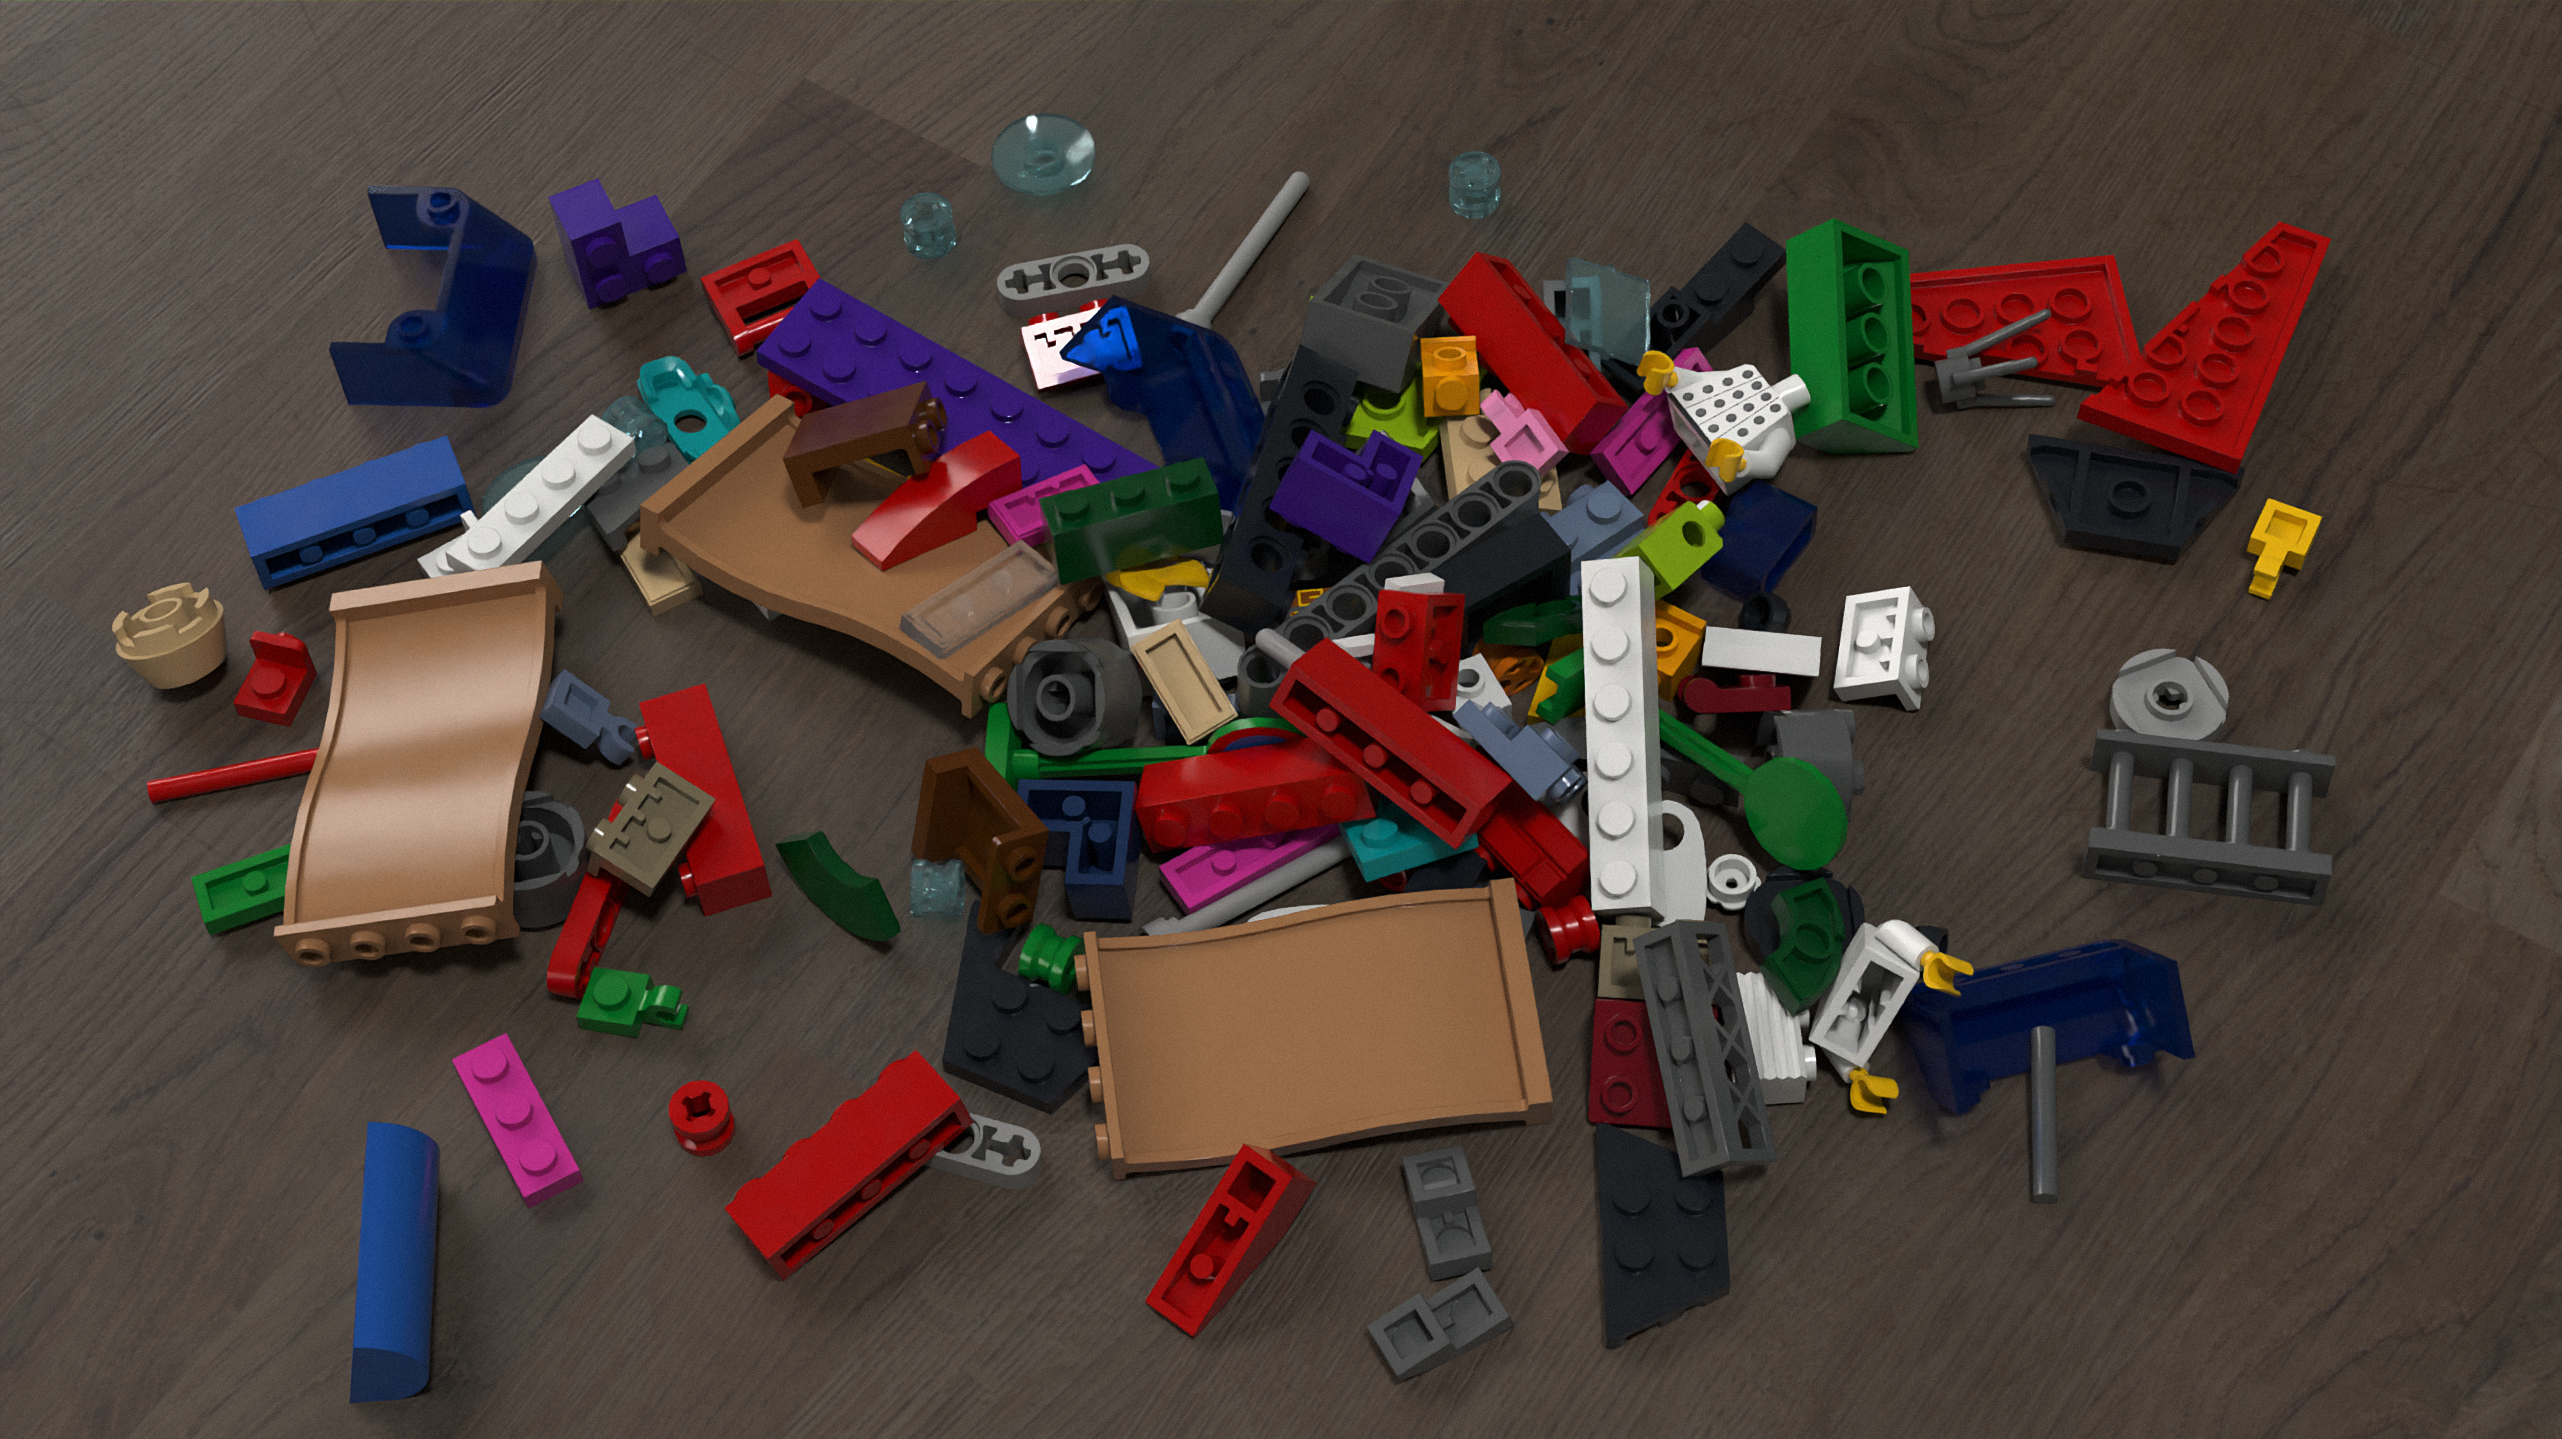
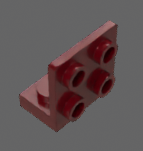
[1588,998,1718,1128]

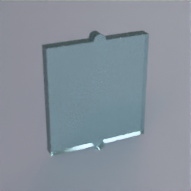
[1565,257,1650,366]

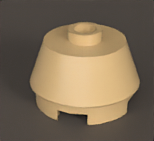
[112,583,226,689]

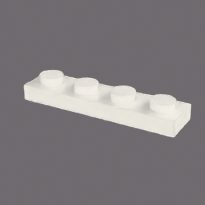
[445,414,636,573]

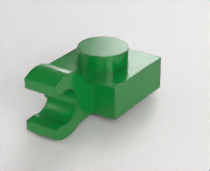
[576,967,689,1038]

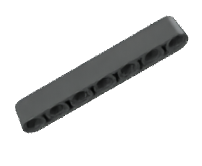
[1237,460,1542,718]

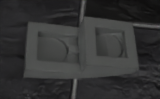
[1402,1145,1493,1281]
[1367,1267,1515,1380]

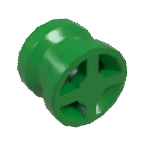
[1018,923,1086,995]

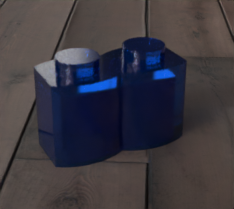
[1701,479,1818,600]

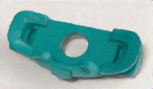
[637,356,741,465]

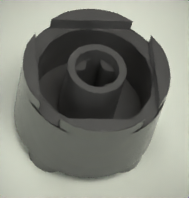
[1007,637,1142,756]
[1755,709,1865,824]
[513,791,592,928]

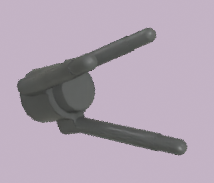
[1934,309,2056,409]

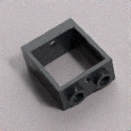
[1427,512,1571,660]

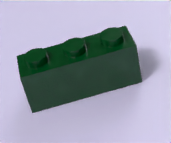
[1039,457,1224,585]

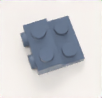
[1540,480,1653,596]
[1453,699,1588,807]

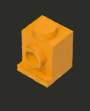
[1420,336,1480,417]
[1655,599,1707,702]

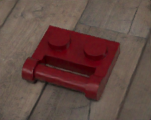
[1676,672,1791,713]

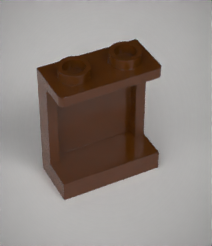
[783,381,948,508]
[911,747,1049,935]

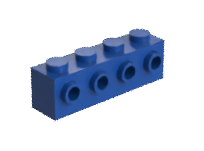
[234,435,477,590]

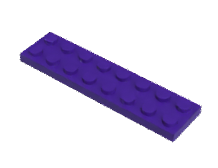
[756,278,1160,489]

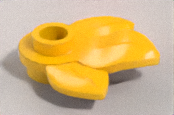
[1105,555,1209,601]

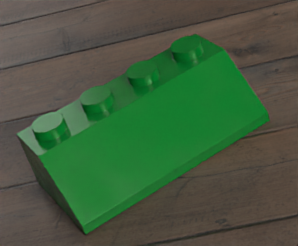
[1786,218,1919,455]

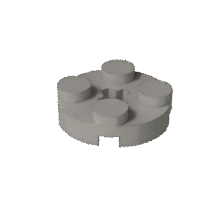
[2109,648,2229,742]

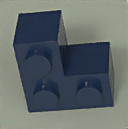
[1017,779,1143,919]

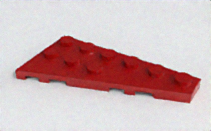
[2076,221,2331,474]
[1910,255,2140,387]

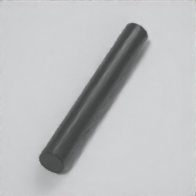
[2031,1026,2058,1204]

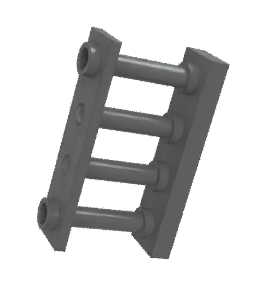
[2082,729,2336,907]

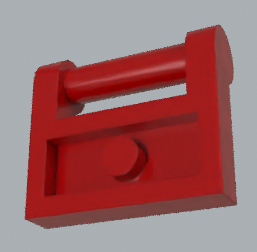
[700,239,821,357]

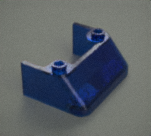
[329,185,537,408]
[1059,295,1265,511]
[1899,939,2195,1114]

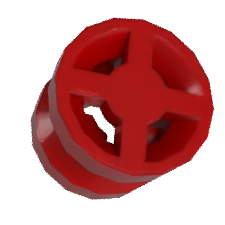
[1535,894,1601,966]
[668,1080,736,1157]

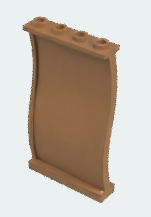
[640,394,1105,719]
[273,560,564,967]
[1074,878,1553,1180]

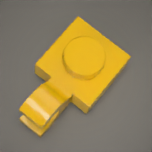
[2247,498,2322,600]

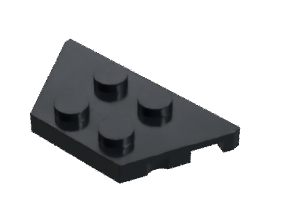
[2026,434,2245,560]
[1596,1123,1730,1349]

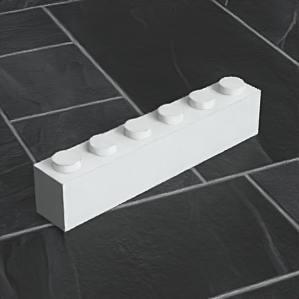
[1581,556,1666,922]

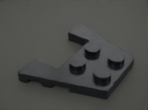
[942,899,1100,1115]

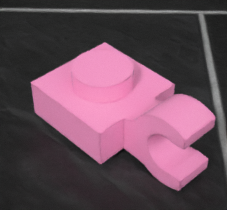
[1480,390,1569,479]

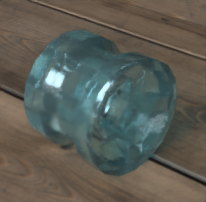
[1449,151,1501,218]
[900,192,956,260]
[601,395,668,460]
[910,859,965,919]

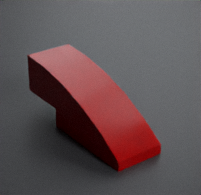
[851,430,1022,571]

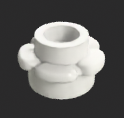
[1706,854,1761,911]

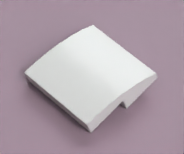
[1702,626,1822,678]

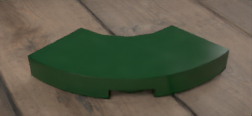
[1483,594,1583,646]
[775,830,902,941]
[1759,877,1845,1017]

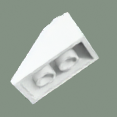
[1101,561,1246,697]

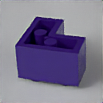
[548,178,688,310]
[1269,429,1423,564]

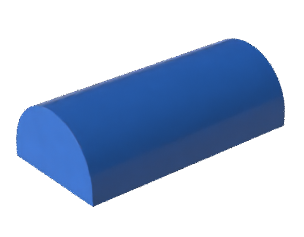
[349,1122,440,1403]

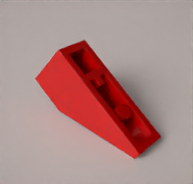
[1145,1144,1317,1337]

